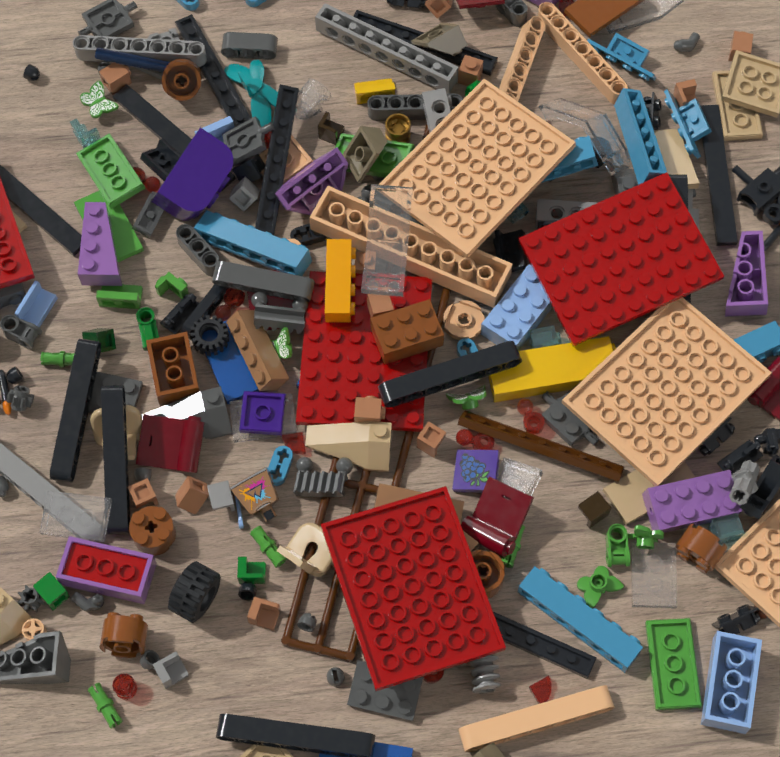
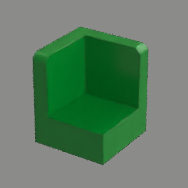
[237,557,266,584]
[33,572,70,611]

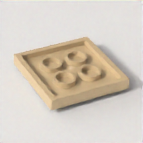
[721,50,780,118]

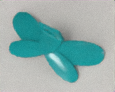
[224,60,278,127]

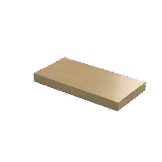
[712,71,763,141]
[654,129,700,189]
[603,461,695,526]

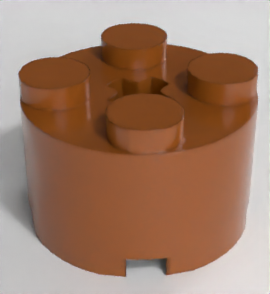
[162,59,202,101]
[129,506,176,556]
[675,524,727,574]
[471,550,505,599]
[99,612,148,658]

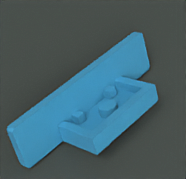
[587,33,656,81]
[664,89,712,159]

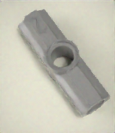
[729,460,760,505]

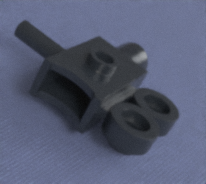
[732,165,780,225]

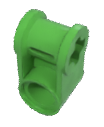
[605,524,630,567]

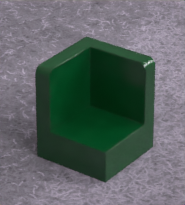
[82,328,116,353]

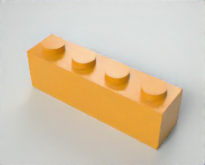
[325,239,356,322]

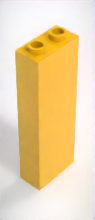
[488,336,616,403]

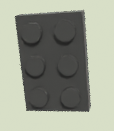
[88,372,143,413]
[347,660,424,721]

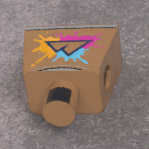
[229,467,279,522]

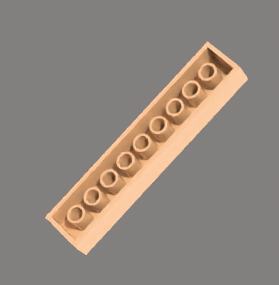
[310,186,513,308]

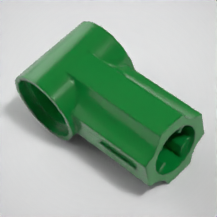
[136,307,159,351]

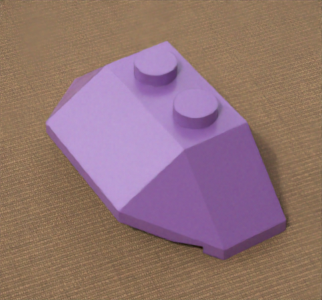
[275,147,348,215]

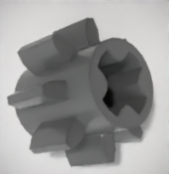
[6,385,34,411]
[17,585,45,613]

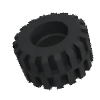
[168,561,221,623]

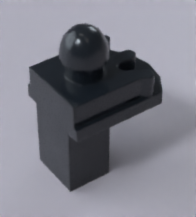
[754,428,780,457]

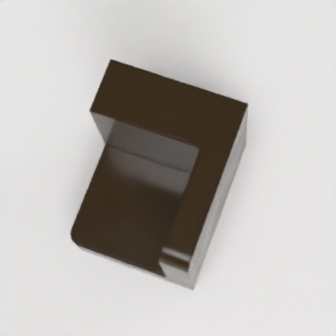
[318,111,345,145]
[578,491,612,529]

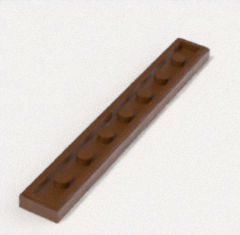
[457,410,624,482]

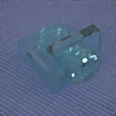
[70,118,101,149]

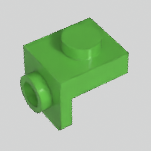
[155,272,189,299]

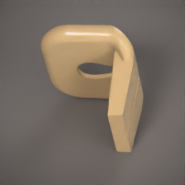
[90,405,142,460]
[277,523,333,577]

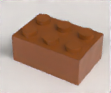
[370,299,444,365]
[146,332,200,406]

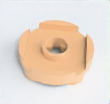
[443,300,485,340]

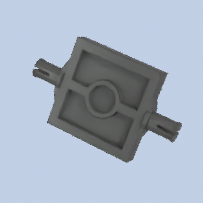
[78,0,138,37]
[222,116,275,167]
[540,390,599,446]

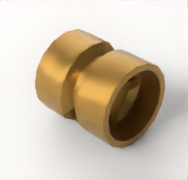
[385,113,411,143]

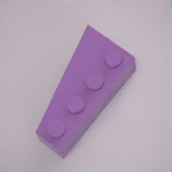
[78,202,122,286]
[725,230,768,317]

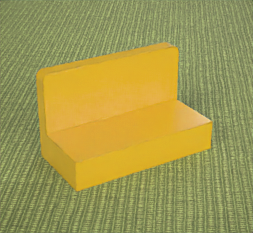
[354,78,395,105]

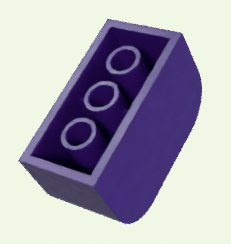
[151,127,233,221]

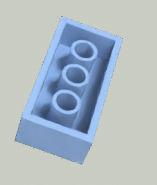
[481,264,552,351]
[700,631,762,734]

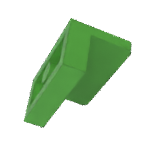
[96,284,143,309]

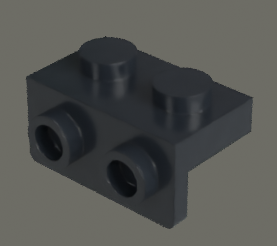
[140,139,181,181]
[493,229,527,272]

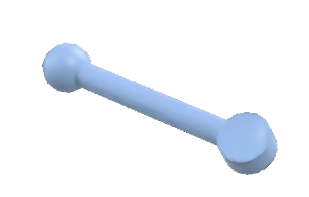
[232,492,244,529]

